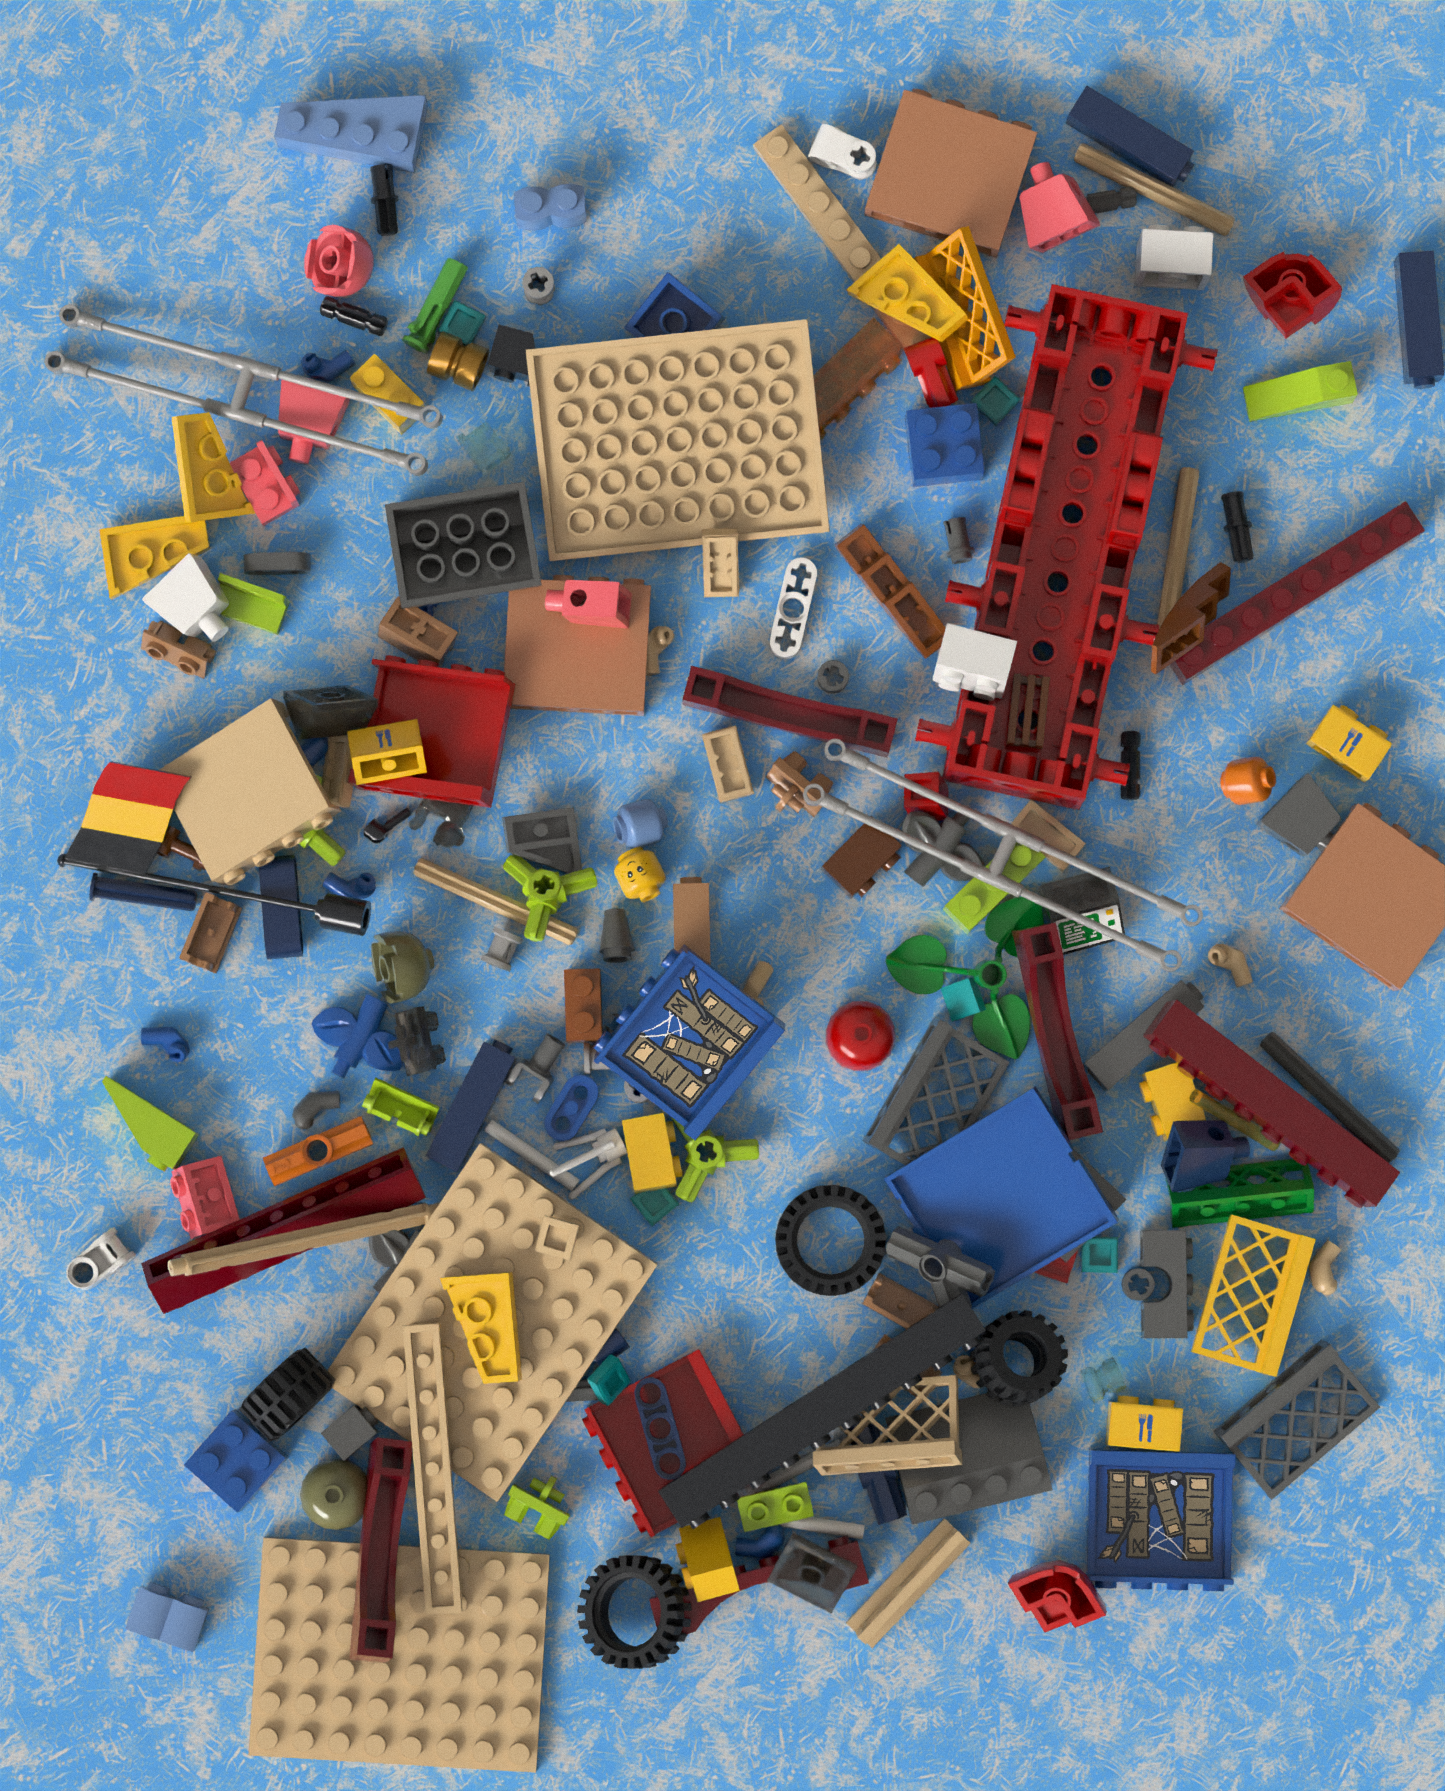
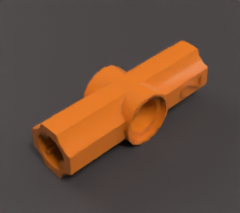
[263,1116,374,1186]

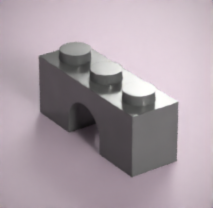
[1140,1230,1194,1339]

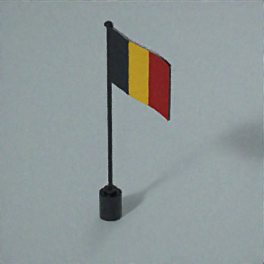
[57,761,371,936]

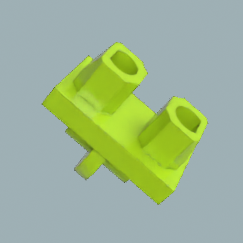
[504,1475,570,1540]

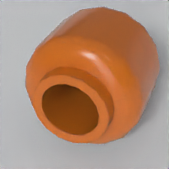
[1220,757,1276,805]

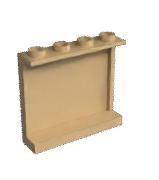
[159,698,341,885]

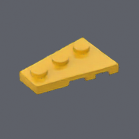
[846,244,968,342]
[171,412,255,522]
[99,516,210,600]
[440,1272,522,1384]

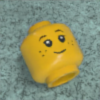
[614,847,666,902]

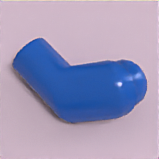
[301,350,356,382]
[141,1027,190,1063]
[735,1524,785,1558]

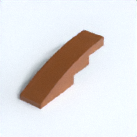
[834,523,946,659]
[1151,562,1231,674]

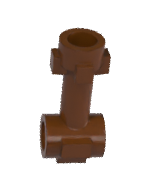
[157,825,206,872]

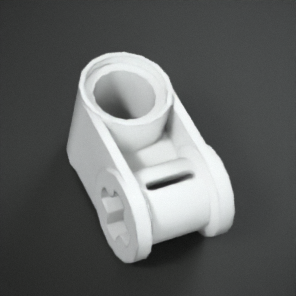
[808,124,877,179]
[66,1227,136,1290]

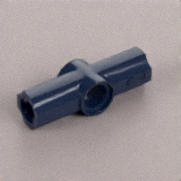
[848,1415,907,1525]

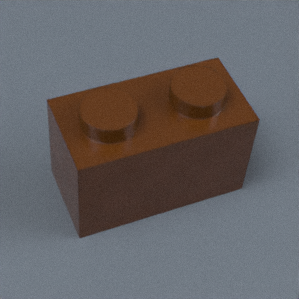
[821,816,902,899]

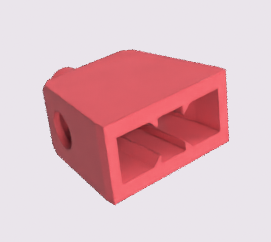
[1019,162,1100,253]
[278,380,350,464]
[545,580,632,628]

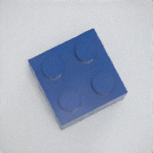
[624,272,726,338]
[905,403,985,487]
[184,1409,289,1513]

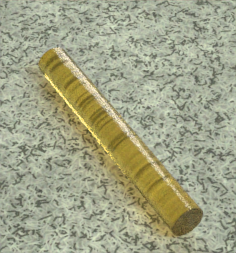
[1189,1089,1280,1151]

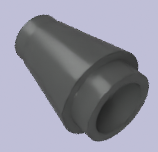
[599,908,635,963]

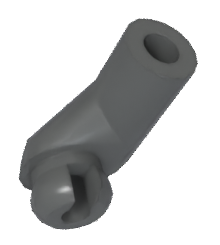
[292,1091,341,1129]

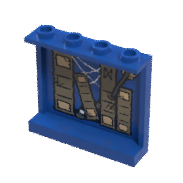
[593,944,785,1140]
[1086,1449,1236,1591]

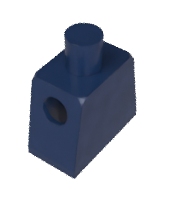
[1161,1120,1250,1192]

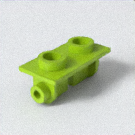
[362,1077,440,1137]
[737,1482,814,1532]

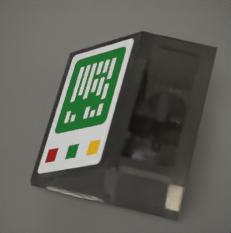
[1038,867,1125,955]

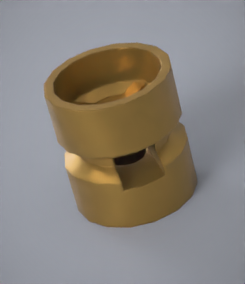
[427,331,489,391]

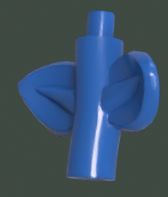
[311,994,403,1078]

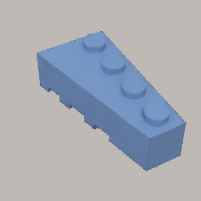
[274,95,428,173]

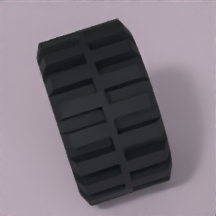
[970,1310,1068,1407]
[240,1348,335,1442]

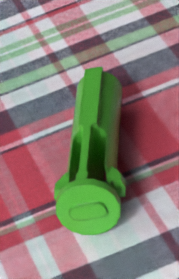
[402,258,468,353]

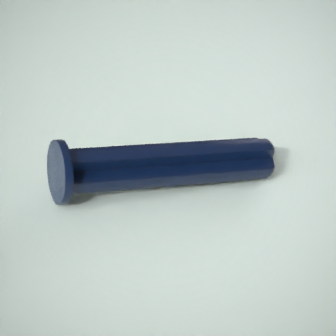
[89,873,197,911]

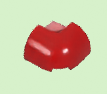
[1243,251,1342,339]
[1008,1560,1107,1632]

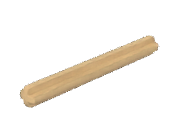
[1074,143,1235,236]
[1157,467,1200,629]
[413,858,578,945]

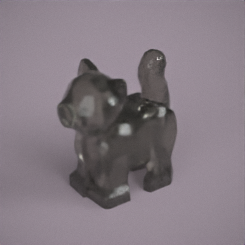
[409,799,474,848]

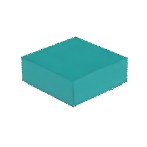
[438,300,486,346]
[970,376,1020,426]
[941,977,986,1022]
[630,1188,679,1227]
[1081,1237,1118,1273]
[587,1354,631,1406]

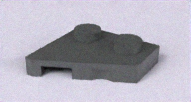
[502,807,582,874]

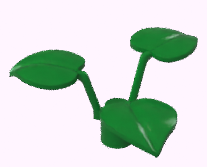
[885,897,1044,1059]

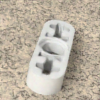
[770,558,817,659]

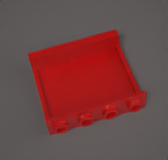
[348,655,516,808]
[582,1349,750,1538]

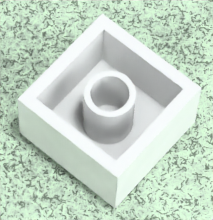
[1134,224,1213,290]
[932,623,1017,701]

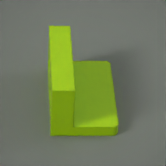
[217,573,290,635]

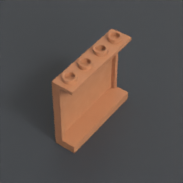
[864,89,1037,258]
[504,575,651,716]
[1279,803,1445,991]

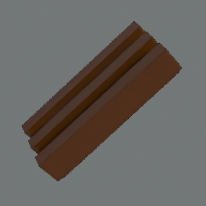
[1006,673,1050,749]

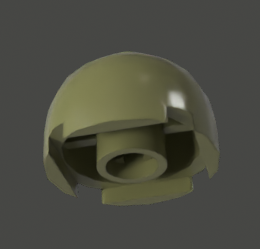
[371,931,434,1004]
[300,1458,367,1530]

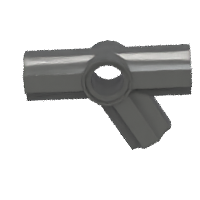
[885,1226,995,1307]

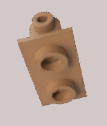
[141,620,216,679]

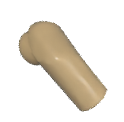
[1208,944,1253,987]
[743,961,774,1006]

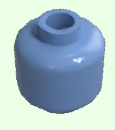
[613,799,668,849]

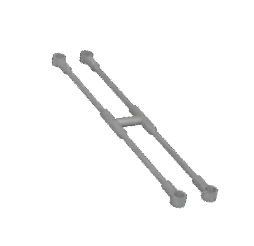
[44,304,443,476]
[803,738,1203,972]

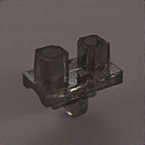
[387,1006,446,1076]

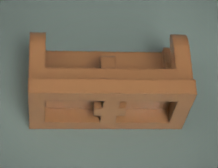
[378,596,458,668]
[179,892,243,974]
[862,1273,939,1329]

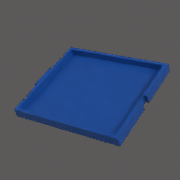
[884,1086,1119,1309]

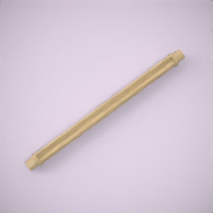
[168,1203,439,1276]

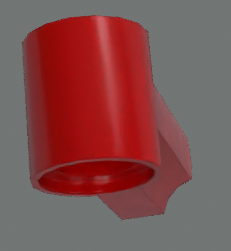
[903,337,958,408]

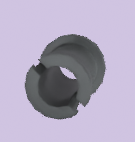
[943,517,975,564]

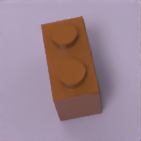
[564,968,603,1043]

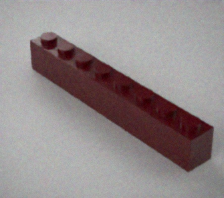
[1170,501,1425,685]
[1143,999,1400,1208]
[141,1147,426,1314]

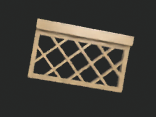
[813,1375,962,1476]
[846,1518,971,1648]

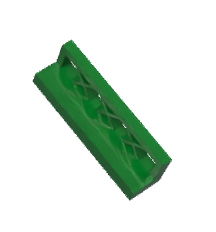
[1166,1159,1314,1228]

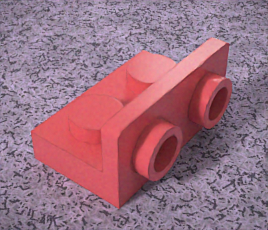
[230,440,301,526]
[170,1156,240,1239]

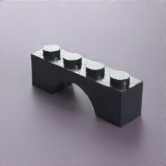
[487,324,536,387]

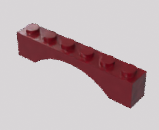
[682,666,898,758]
[1012,923,1103,1140]
[349,1437,412,1663]
[649,1535,869,1634]

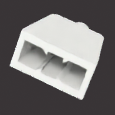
[142,553,229,642]

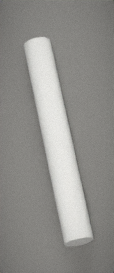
[484,1120,580,1191]
[781,1517,865,1539]

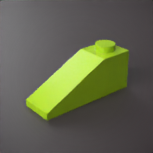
[1243,361,1358,422]
[102,1076,200,1172]

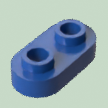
[544,1075,599,1141]

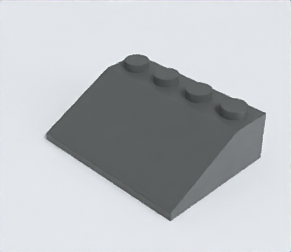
[385,481,542,609]
[885,1393,1053,1524]

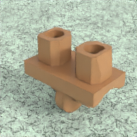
[766,751,833,817]

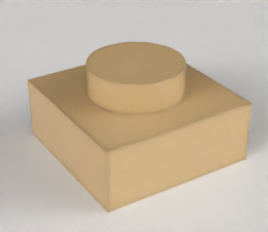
[535,1215,580,1261]

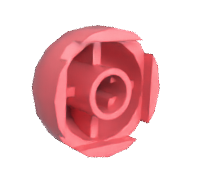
[304,225,374,297]

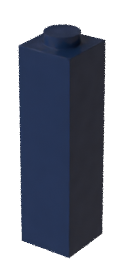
[1066,86,1195,187]
[1394,251,1444,389]
[426,1039,517,1173]

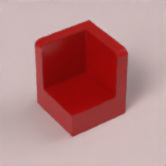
[904,771,949,821]

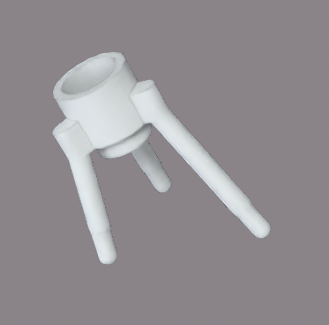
[550,1128,628,1200]

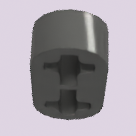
[244,552,311,575]

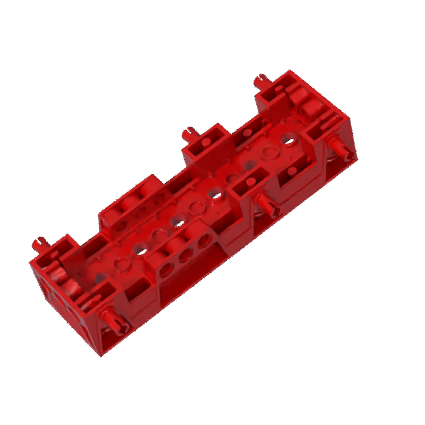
[915,284,1218,810]

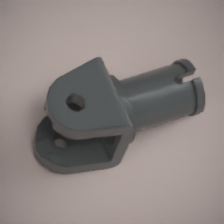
[505,1033,566,1104]

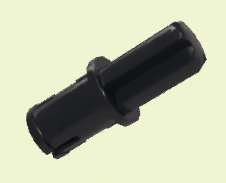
[370,164,399,236]
[1221,491,1254,563]

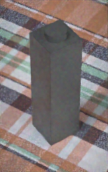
[1083,980,1205,1092]

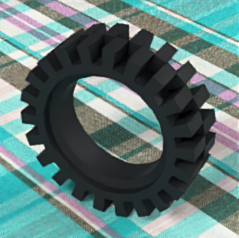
[775,1185,886,1296]
[577,1555,692,1669]

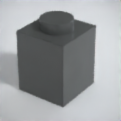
[321,1405,379,1461]

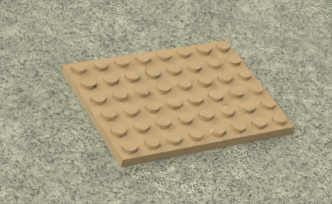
[526,319,830,561]
[328,1143,659,1502]
[248,1537,550,1773]

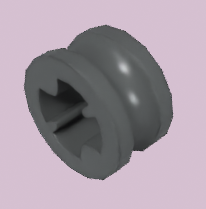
[817,660,849,694]
[1121,1268,1155,1301]

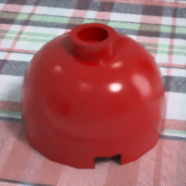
[826,1001,896,1071]

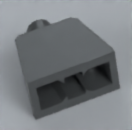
[1256,773,1341,857]

